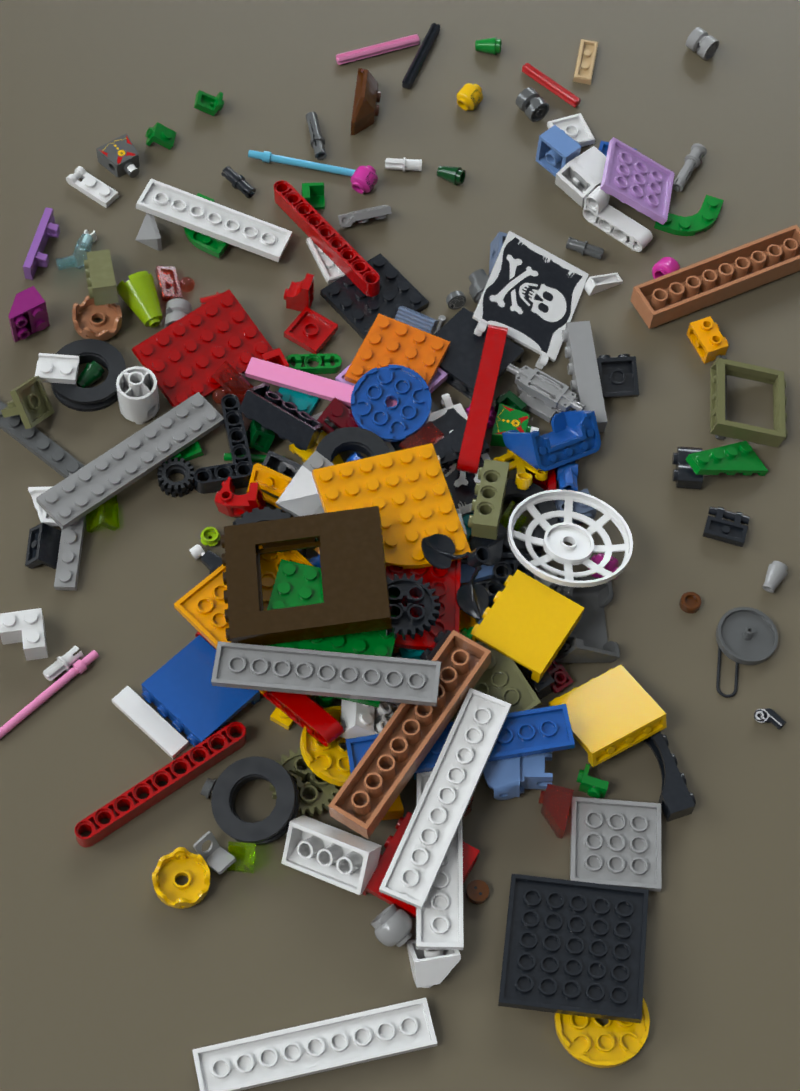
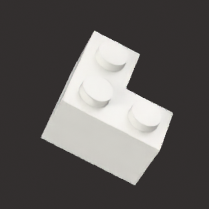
[0,608,48,661]

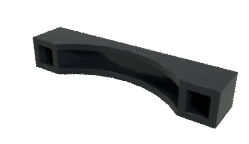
[644,731,696,822]

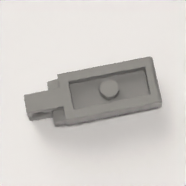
[338,205,392,227]

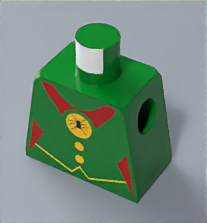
[490,404,539,447]

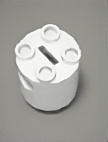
[116,366,160,425]

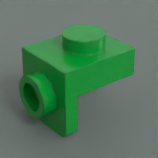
[194,90,224,116]
[145,122,177,150]
[576,763,609,798]

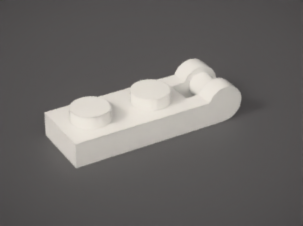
[66,166,119,208]

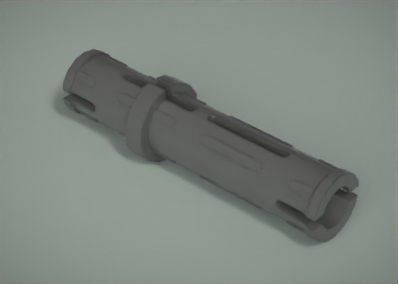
[306,112,327,160]

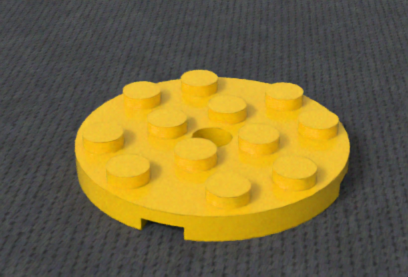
[300,706,351,786]
[554,998,650,1068]

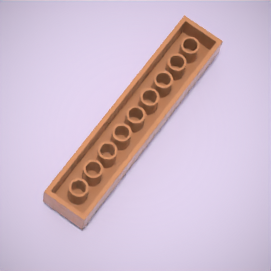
[630,225,800,329]
[328,630,491,839]

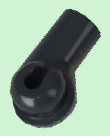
[754,708,786,730]

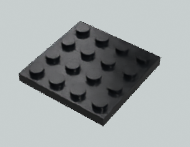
[320,253,429,340]

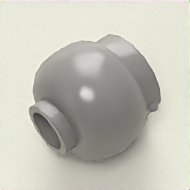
[371,904,413,947]

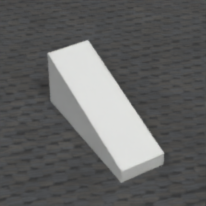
[584,273,623,296]

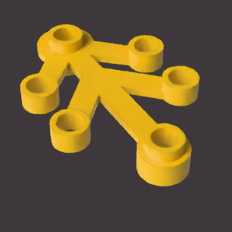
[493,449,548,490]

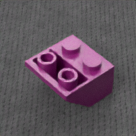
[8,286,50,343]

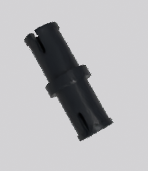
[221,166,256,198]

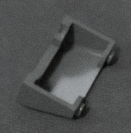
[550,576,620,663]

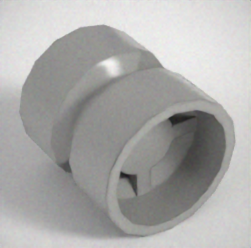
[686,27,720,60]
[165,298,192,328]

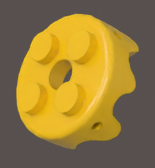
[152,847,211,909]

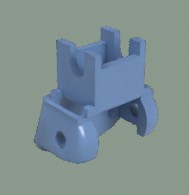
[483,752,553,800]

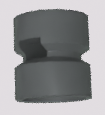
[516,87,549,122]

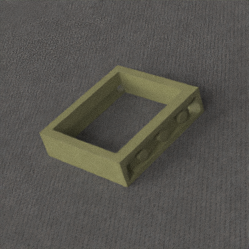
[710,357,788,448]

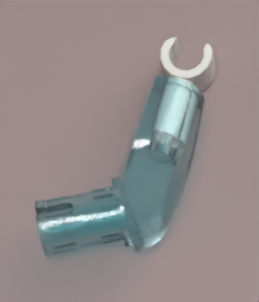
[56,230,97,271]

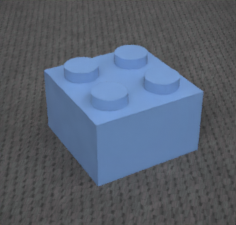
[535,125,581,177]

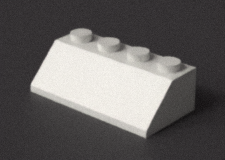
[281,815,382,895]

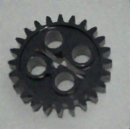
[379,573,440,640]

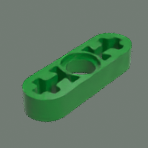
[286,353,342,374]

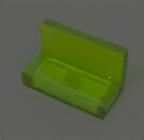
[86,495,120,533]

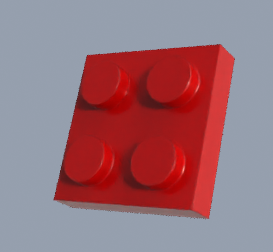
[284,307,338,354]

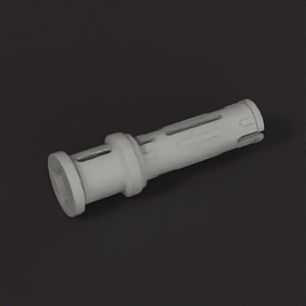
[672,143,707,192]

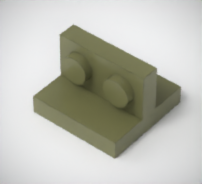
[1,376,55,429]

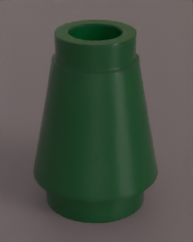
[437,166,466,185]
[76,361,105,388]

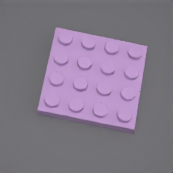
[600,137,674,225]

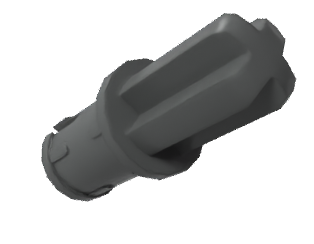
[566,237,604,259]

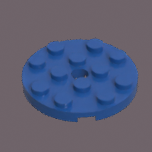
[351,365,432,442]

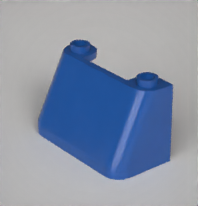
[502,410,601,471]

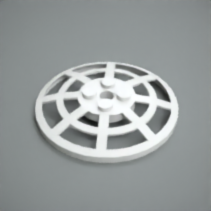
[507,489,633,588]

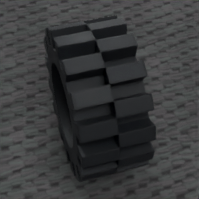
[157,457,195,497]

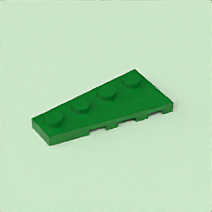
[685,441,768,476]

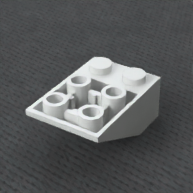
[555,146,606,207]
[340,699,399,739]

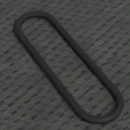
[716,646,739,698]

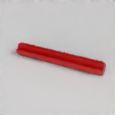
[522,63,581,108]

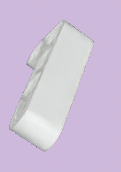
[583,186,653,252]

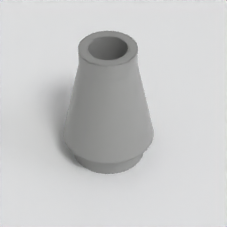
[762,561,788,593]

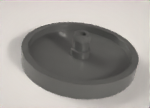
[716,607,778,665]

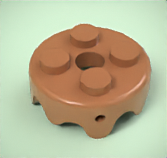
[72,296,122,341]

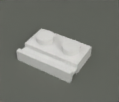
[35,353,80,384]

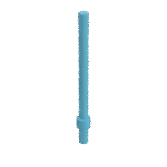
[248,150,356,177]

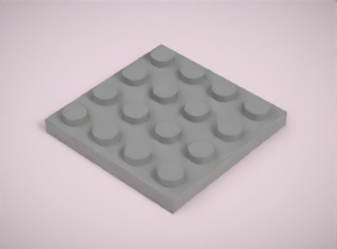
[570,797,662,892]

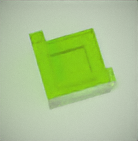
[500,500,527,531]
[227,841,256,873]

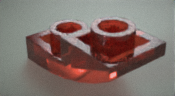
[399,421,444,450]

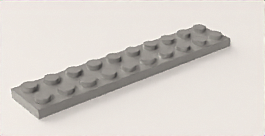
[36,392,224,530]
[211,641,441,706]

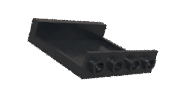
[434,307,524,401]

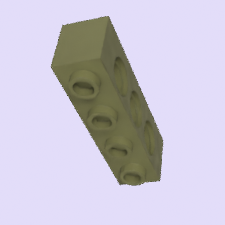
[468,459,509,540]

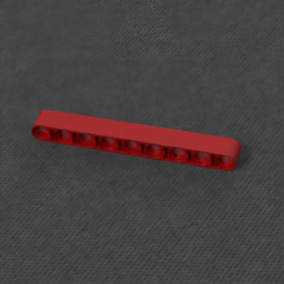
[274,180,380,297]
[457,325,508,474]
[195,632,344,747]
[75,722,246,848]

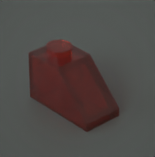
[538,784,574,839]

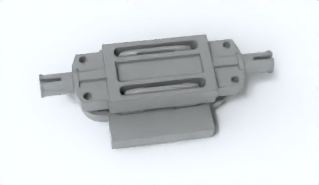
[506,363,585,423]

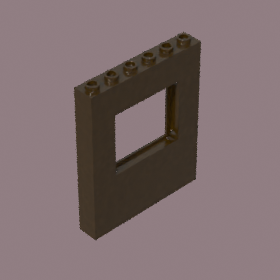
[221,506,392,646]

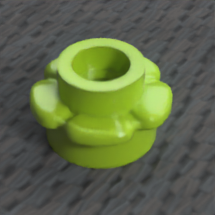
[200,527,221,547]

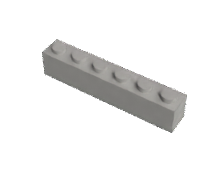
[562,321,607,432]

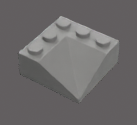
[276,451,334,517]

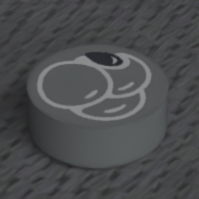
[446,291,466,310]

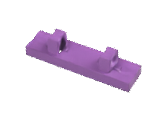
[23,207,60,280]

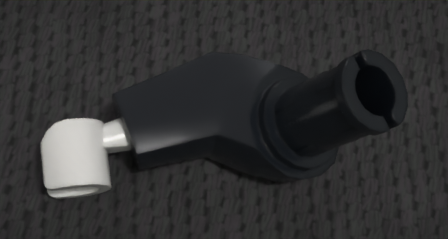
[189,544,223,575]

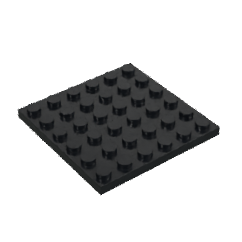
[498,874,649,1023]

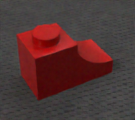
[284,273,314,312]

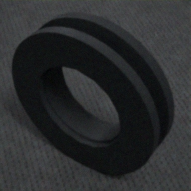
[51,339,126,412]
[315,427,390,462]
[498,479,558,553]
[211,756,300,845]

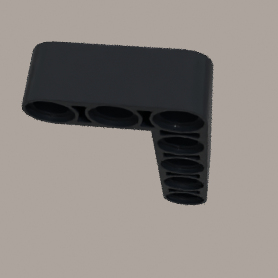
[194,394,253,494]

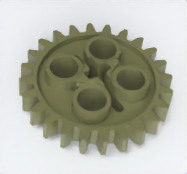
[269,747,341,818]

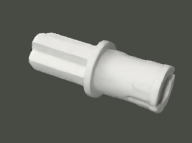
[385,157,422,172]
[43,646,84,681]

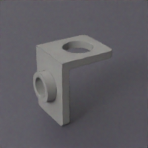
[193,831,236,874]

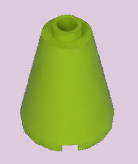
[117,271,163,328]

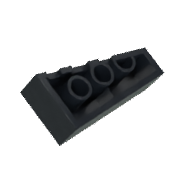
[239,382,323,451]

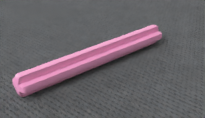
[336,34,420,65]

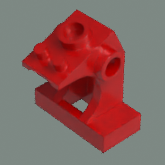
[214,477,267,517]

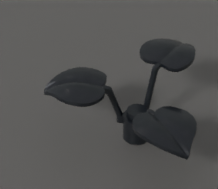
[421,533,505,620]

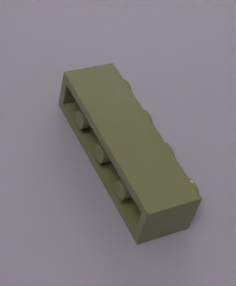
[84,249,119,306]

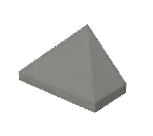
[135,213,162,251]

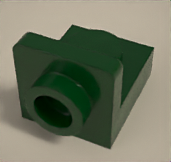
[494,390,527,413]

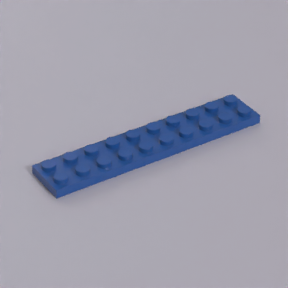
[345,704,575,774]

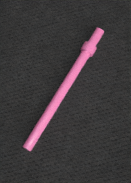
[0,650,99,739]

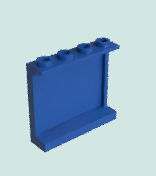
[141,635,260,747]

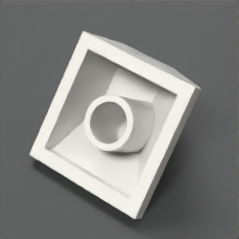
[407,939,461,988]

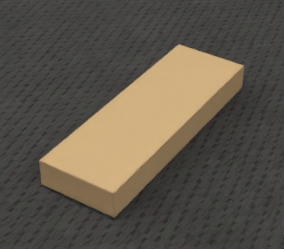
[573,39,598,85]

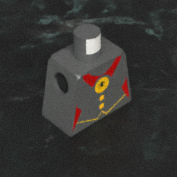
[96,134,140,178]

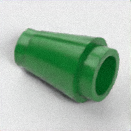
[475,37,502,55]

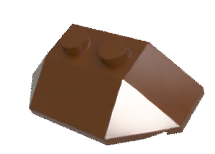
[351,68,381,135]

